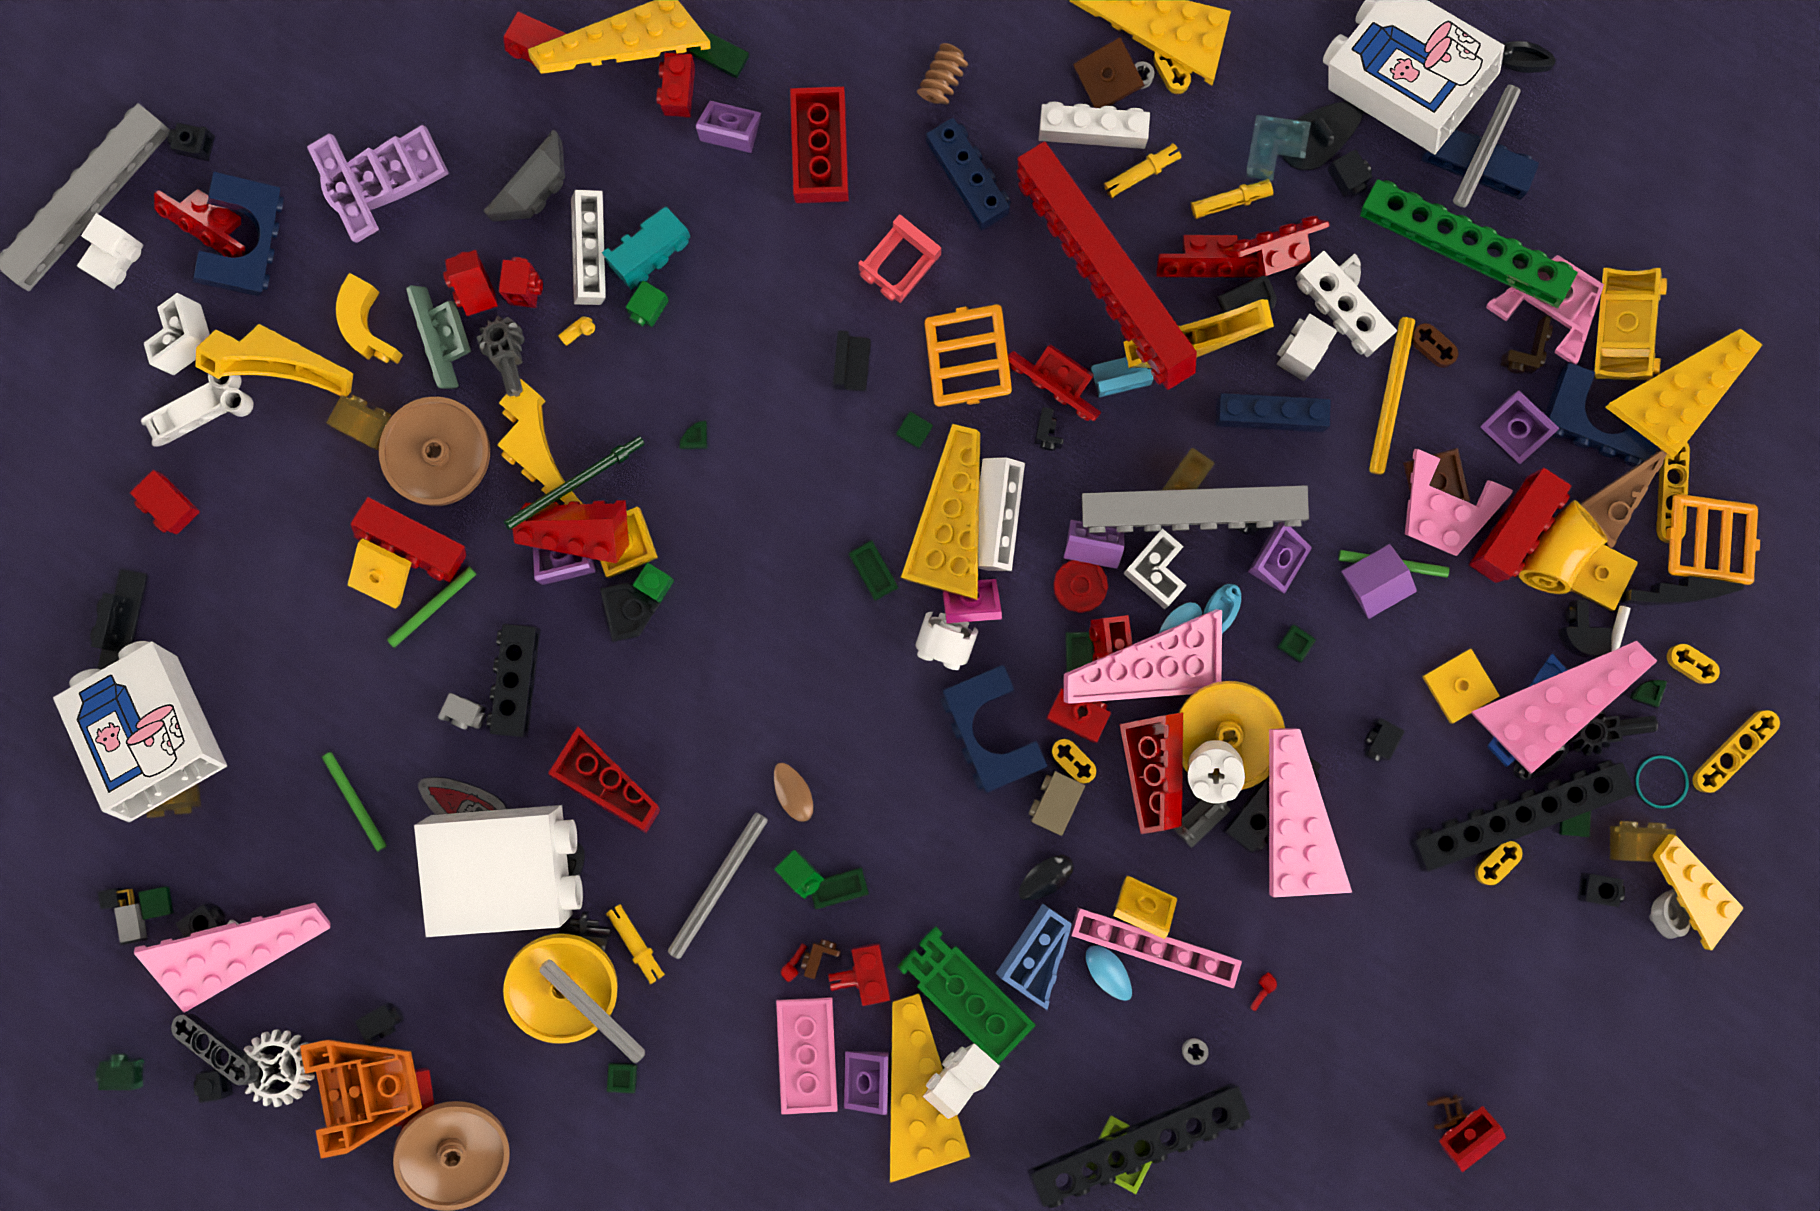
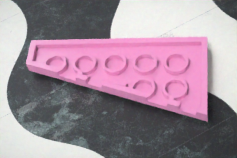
[1269,728,1352,897]

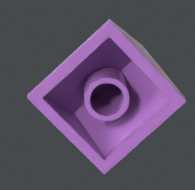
[696,101,761,153]
[1480,390,1559,464]
[1064,520,1124,569]
[1248,522,1312,594]
[1341,544,1417,619]
[533,547,596,585]
[844,1051,889,1115]

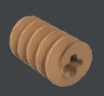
[917,43,968,105]

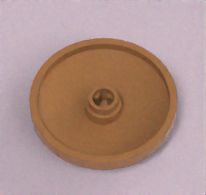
[379,397,490,506]
[393,1101,510,1211]

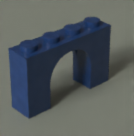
[192,171,284,297]
[1545,363,1657,467]
[939,664,1048,793]

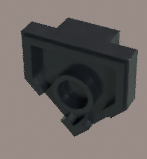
[1216,275,1277,335]
[600,583,660,643]

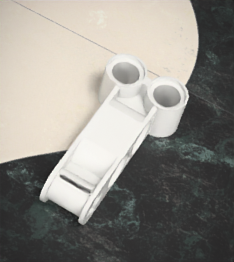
[141,374,253,447]

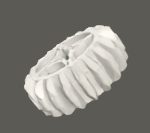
[241,1029,315,1107]

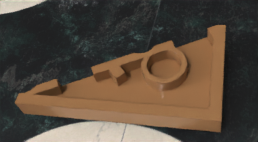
[1580,449,1667,548]

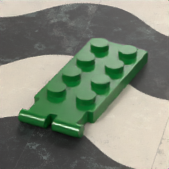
[897,926,1036,1064]

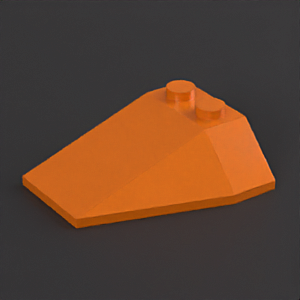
[300,1039,422,1159]

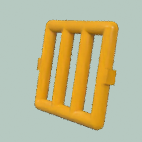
[924,304,1012,407]
[1666,494,1760,585]

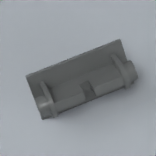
[1173,799,1231,848]

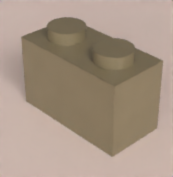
[1028,771,1085,836]

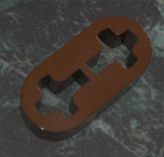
[1411,323,1458,368]

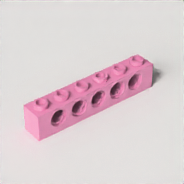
[1069,907,1242,988]

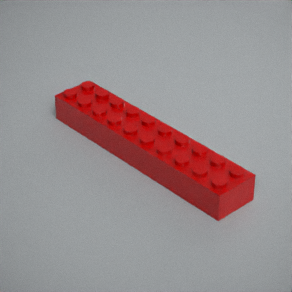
[1016,141,1197,390]

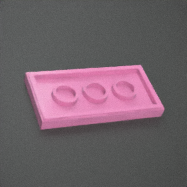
[776,997,838,1114]

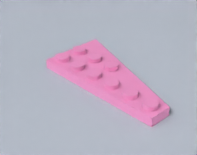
[1064,609,1222,703]
[1471,641,1657,774]
[134,903,330,1013]

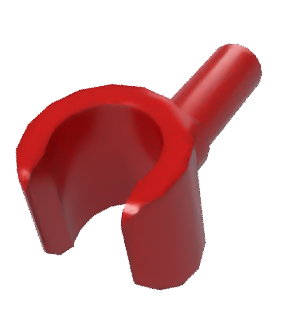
[781,943,807,982]
[1250,972,1277,1011]

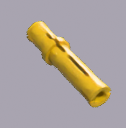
[1103,143,1182,198]
[1191,179,1273,219]
[606,904,665,984]

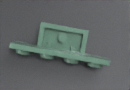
[406,285,471,389]

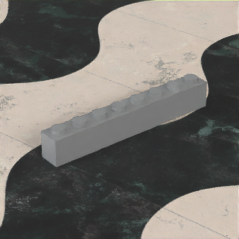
[0,103,170,291]
[1082,486,1309,533]

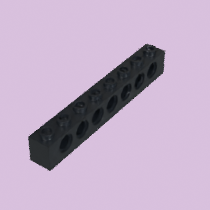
[1409,759,1636,872]
[1026,1083,1251,1208]

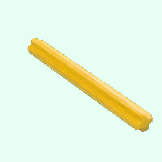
[1369,317,1415,474]

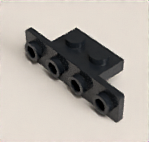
[90,569,148,670]

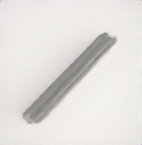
[668,813,767,959]

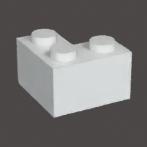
[77,213,144,289]
[144,293,210,375]
[1277,314,1337,381]
[1123,528,1187,609]
[923,1044,1000,1119]

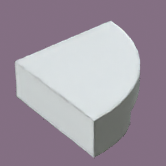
[1339,254,1361,286]

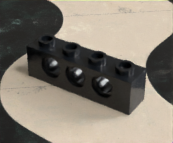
[487,624,541,738]
[1223,755,1321,853]

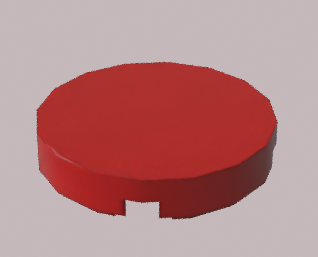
[1053,560,1108,613]

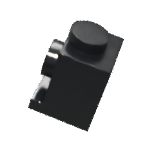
[168,123,215,162]
[1364,718,1405,763]
[355,1002,404,1045]
[194,1069,233,1103]

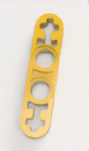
[1656,442,1690,543]
[1692,710,1780,793]

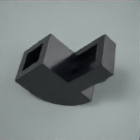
[1558,600,1612,657]

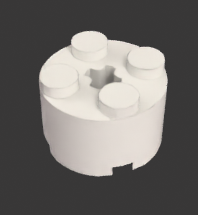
[915,612,978,670]
[1188,740,1245,803]

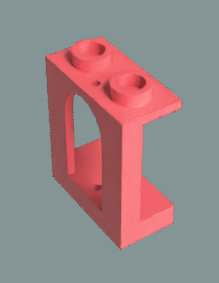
[858,214,941,303]

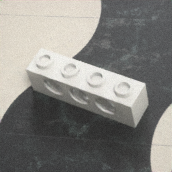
[571,190,606,305]
[1295,251,1397,358]

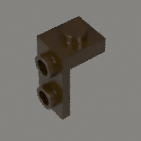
[1500,315,1553,374]

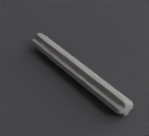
[1453,85,1521,208]
[539,959,645,1063]

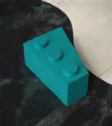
[601,207,691,290]

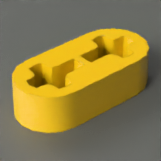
[1153,51,1191,94]
[1667,644,1720,684]
[1051,739,1096,784]
[1475,841,1523,885]

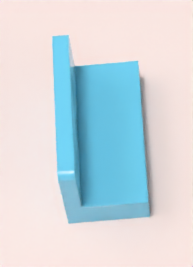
[1091,357,1154,398]

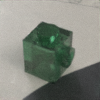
[95,1053,144,1090]

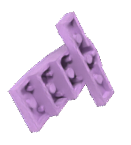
[307,125,449,243]

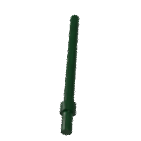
[503,436,645,530]

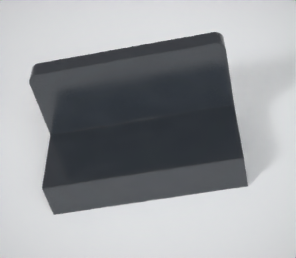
[833,330,871,392]

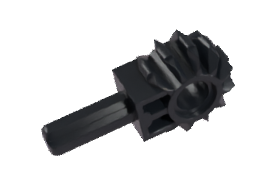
[1568,712,1658,756]

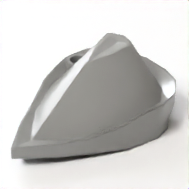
[1649,888,1691,939]

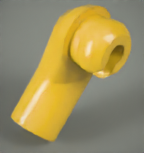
[558,316,595,346]

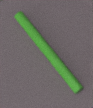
[1338,550,1449,578]
[387,566,477,648]
[322,752,387,852]

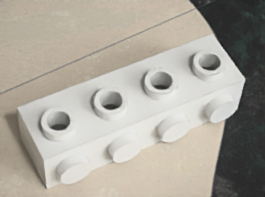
[1038,102,1150,149]
[978,457,1025,571]

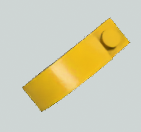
[336,273,403,364]

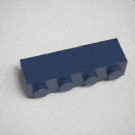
[1421,128,1539,200]
[1215,393,1331,432]

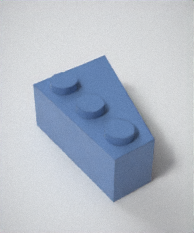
[996,904,1072,1010]

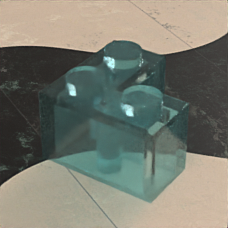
[1247,115,1311,180]

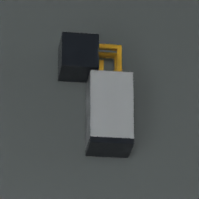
[98,888,148,945]

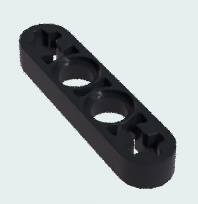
[171,1014,259,1085]

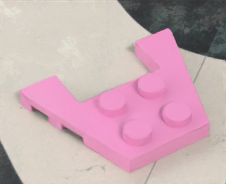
[1486,255,1604,365]
[1405,449,1513,556]

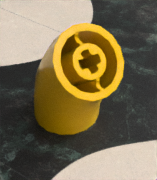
[1519,500,1608,594]

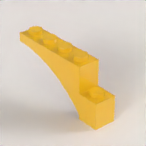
[1123,299,1274,368]
[195,324,353,398]
[498,378,583,505]

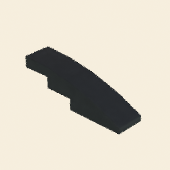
[1621,576,1744,606]

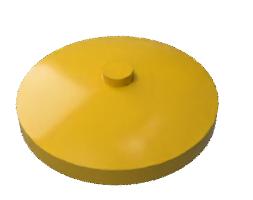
[1179,681,1285,790]
[503,934,618,1043]

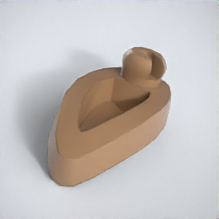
[774,763,813,822]

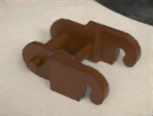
[1427,1094,1468,1129]

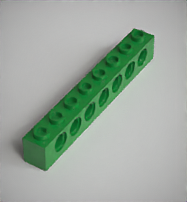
[1360,179,1578,308]

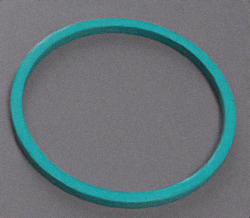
[1635,756,1689,809]

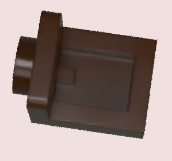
[801,939,841,979]

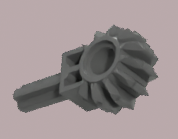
[476,316,525,397]

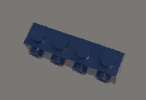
[926,118,1011,231]

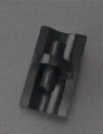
[557,911,612,952]

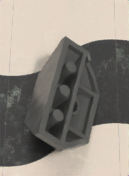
[483,130,565,222]

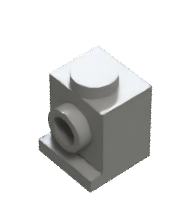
[438,693,486,730]

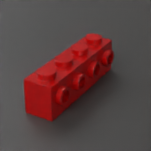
[350,497,467,582]

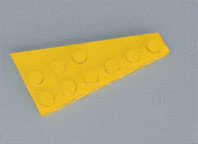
[528,0,711,74]
[1069,0,1231,86]
[1605,329,1763,458]
[901,424,980,600]
[890,993,970,1183]

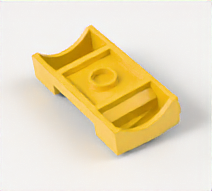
[1594,268,1667,380]

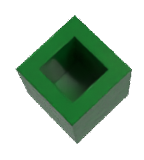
[626,280,669,327]
[633,562,675,603]
[774,850,824,899]

